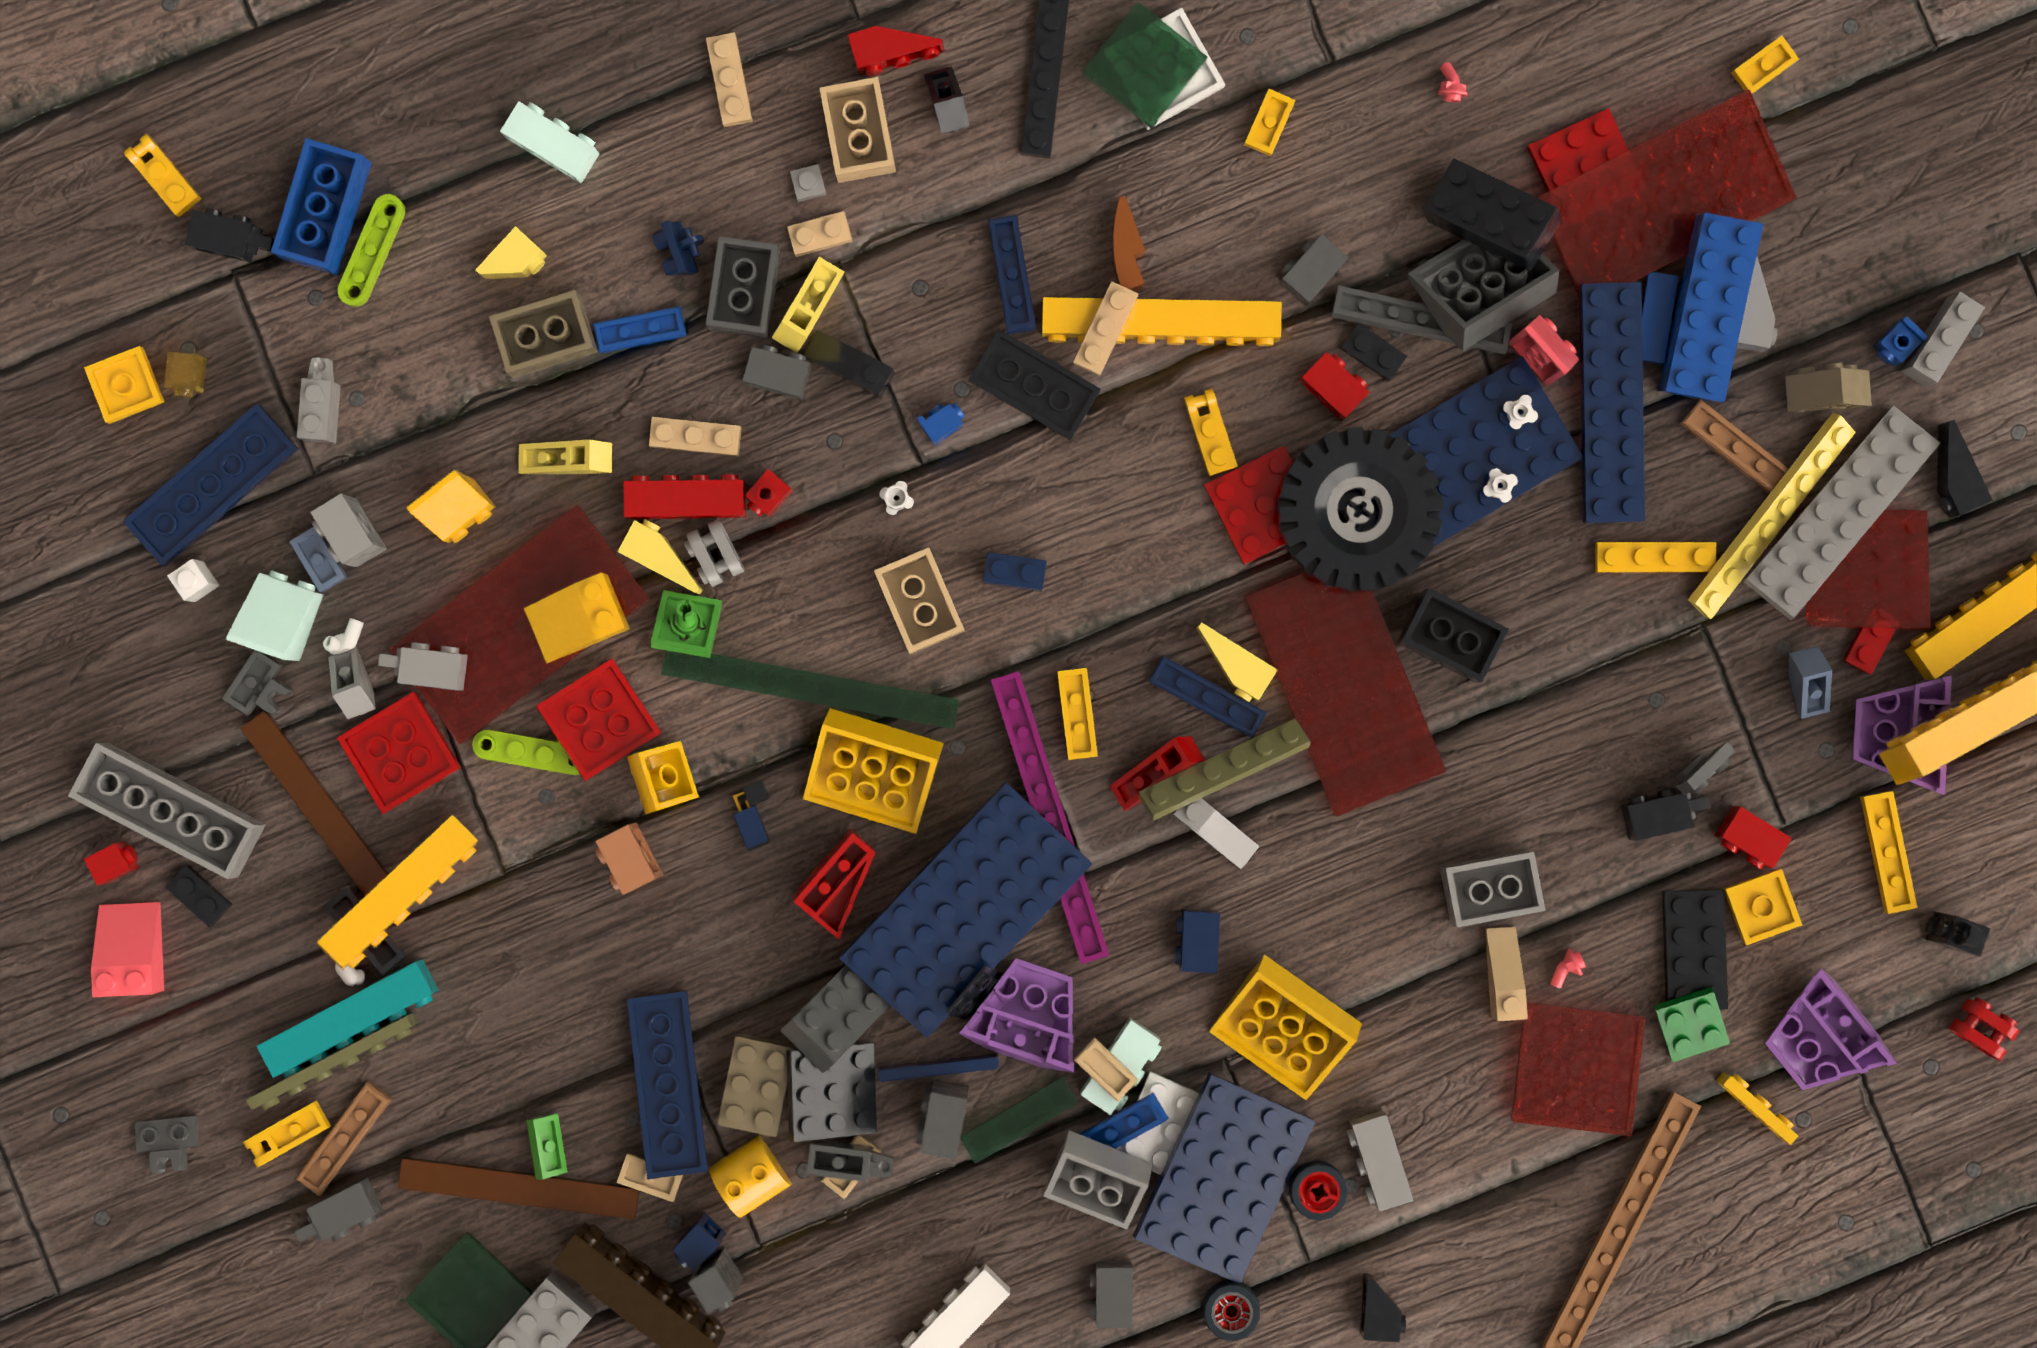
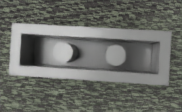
[1900,292,1985,387]
[1346,1110,1414,1212]

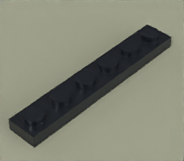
[1021,0,1069,159]

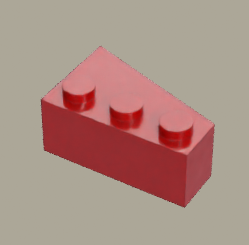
[792,828,875,939]

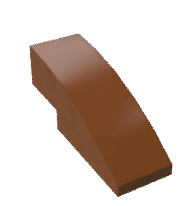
[1112,196,1145,291]

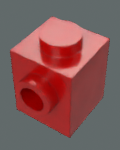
[745,469,793,517]

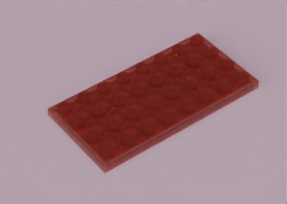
[1537,89,1797,296]
[388,505,651,744]
[1245,573,1446,817]

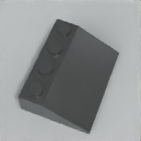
[1408,239,1559,351]

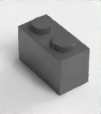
[1280,234,1349,307]
[742,344,812,400]
[1090,1262,1132,1328]

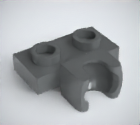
[222,650,293,715]
[1676,742,1735,795]
[135,1116,200,1174]

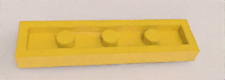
[1595,542,1716,573]
[1860,791,1918,914]

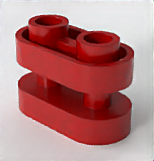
[1948,997,2020,1062]

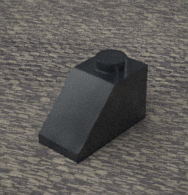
[924,66,970,134]
[1360,1273,1406,1342]

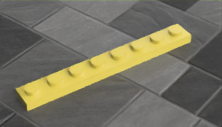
[1688,413,1856,619]

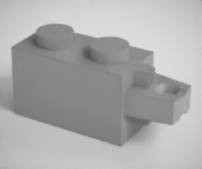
[297,358,341,444]
[378,642,468,691]

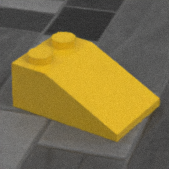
[407,470,496,543]
[524,572,630,664]

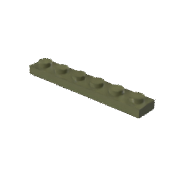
[1139,719,1310,821]
[246,1013,418,1111]

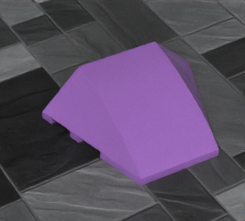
[1852,675,1952,795]
[959,958,1074,1072]
[1765,968,1897,1090]

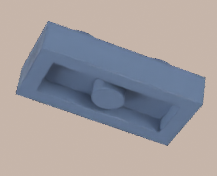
[289,527,348,593]

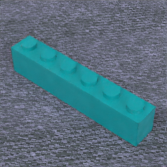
[256,959,439,1079]

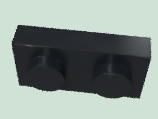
[1341,323,1407,382]
[165,865,233,927]

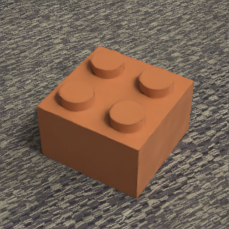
[595,822,663,895]

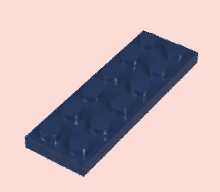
[122,403,299,566]
[627,991,708,1180]

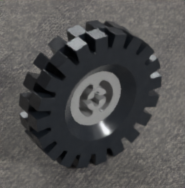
[1276,427,1443,593]

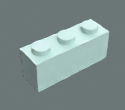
[500,101,599,184]
[1080,1017,1162,1115]

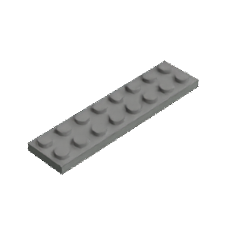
[1744,405,1940,620]

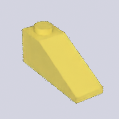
[772,257,844,353]
[518,440,612,474]
[618,519,703,595]
[1196,622,1277,702]

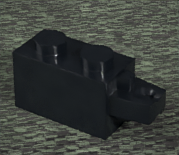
[185,208,275,263]
[1621,788,1711,841]
[1925,912,1991,957]

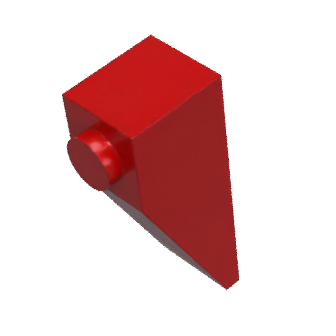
[1110,736,1206,811]

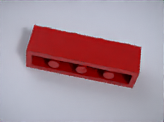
[623,474,747,519]

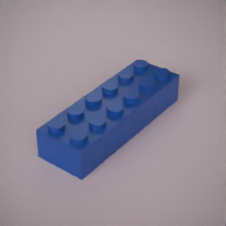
[1658,212,1763,402]

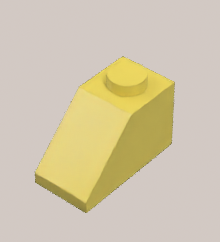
[476,226,547,279]

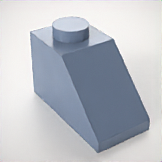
[1788,646,1832,719]

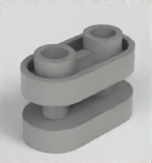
[684,518,745,587]

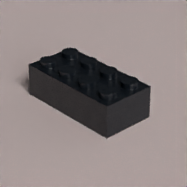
[1423,158,1562,272]

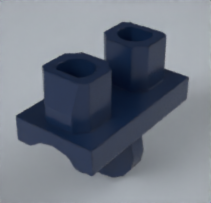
[652,220,704,276]

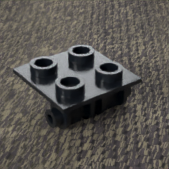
[946,965,1002,1020]

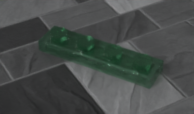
[960,1076,1078,1164]

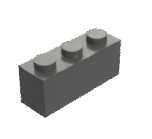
[688,1248,743,1314]

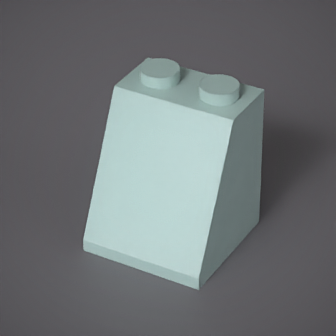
[226,570,324,661]

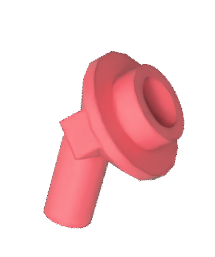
[1438,62,1468,103]
[1550,948,1586,988]

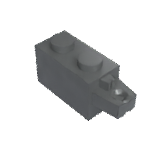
[806,1140,894,1182]
[294,1177,383,1242]

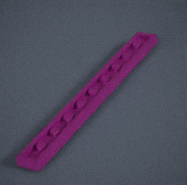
[991,671,1110,964]

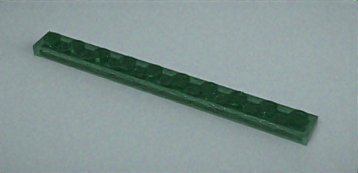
[661,650,959,729]

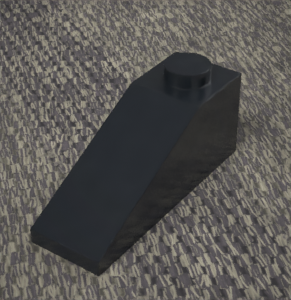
[804,330,895,399]
[1937,419,1993,518]

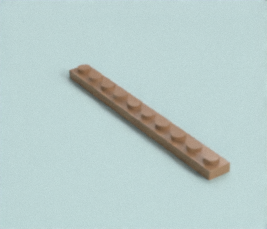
[1541,1091,1701,1348]

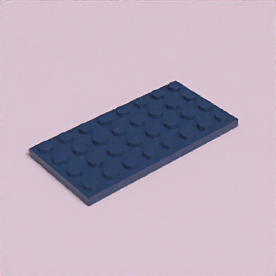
[1338,356,1583,547]
[839,782,1092,1038]

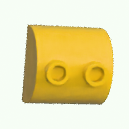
[627,741,699,814]
[709,1134,792,1218]

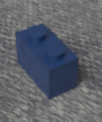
[983,552,1047,592]
[1174,909,1220,973]
[673,1213,726,1271]

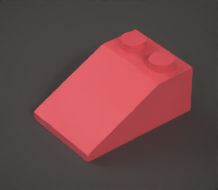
[1509,315,1579,387]
[91,902,164,997]

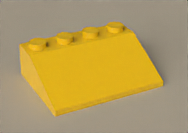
[803,708,944,834]
[1209,954,1362,1100]

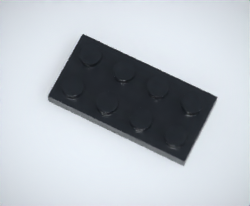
[968,329,1101,441]
[1662,889,1728,1010]

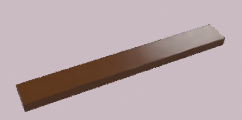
[240,711,389,896]
[398,1157,640,1219]

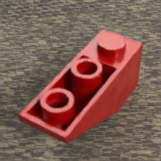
[847,26,944,77]

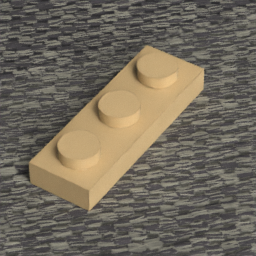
[706,32,753,127]
[1073,281,1139,376]
[649,417,742,457]

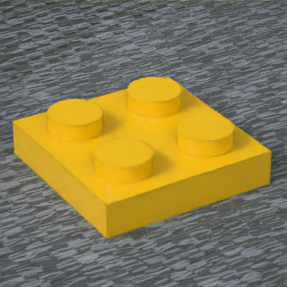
[84,346,164,424]
[1723,868,1802,945]

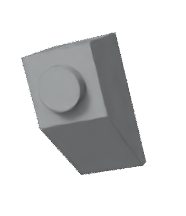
[328,647,376,719]

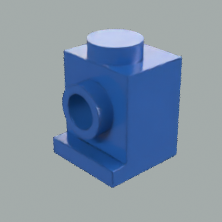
[1873,316,1928,366]
[917,402,965,446]

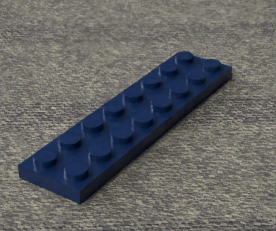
[1579,282,1645,523]

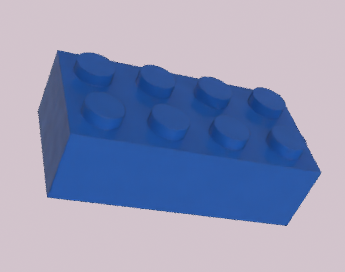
[271,138,372,276]

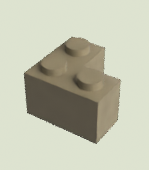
[1785,363,1872,413]

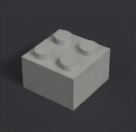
[310,493,387,567]

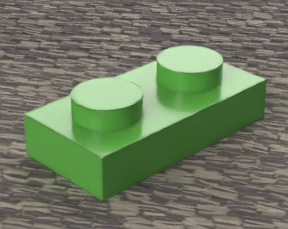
[526,1113,567,1179]

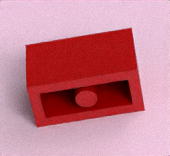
[1299,352,1370,422]
[1714,806,1792,870]

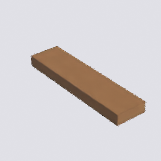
[1680,399,1789,494]
[296,1081,393,1197]

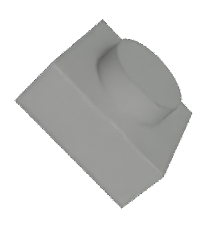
[790,164,827,202]

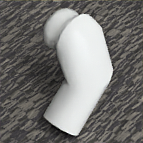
[323,618,364,654]
[335,964,365,987]

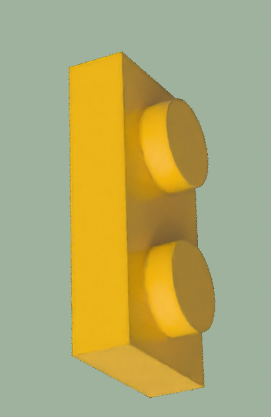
[1731,36,1799,97]
[1244,89,1296,157]

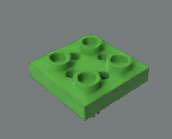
[651,590,722,658]

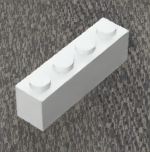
[901,1263,1010,1348]

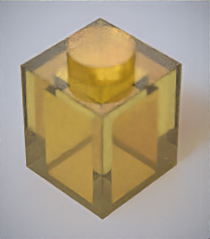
[164,352,207,398]

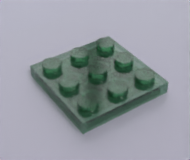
[1082,2,1208,129]
[405,1232,533,1348]

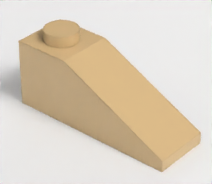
[1485,926,1528,1021]

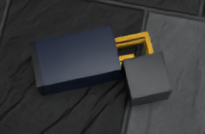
[733,781,771,851]

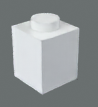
[167,559,220,602]

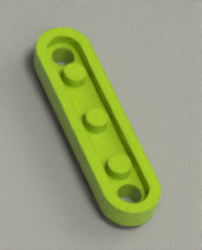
[338,194,405,307]
[472,730,580,775]

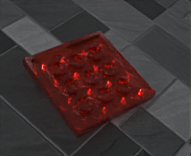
[1807,510,1931,630]
[1511,1002,1646,1136]

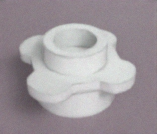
[1503,395,1538,429]
[1483,468,1518,503]
[880,481,914,515]

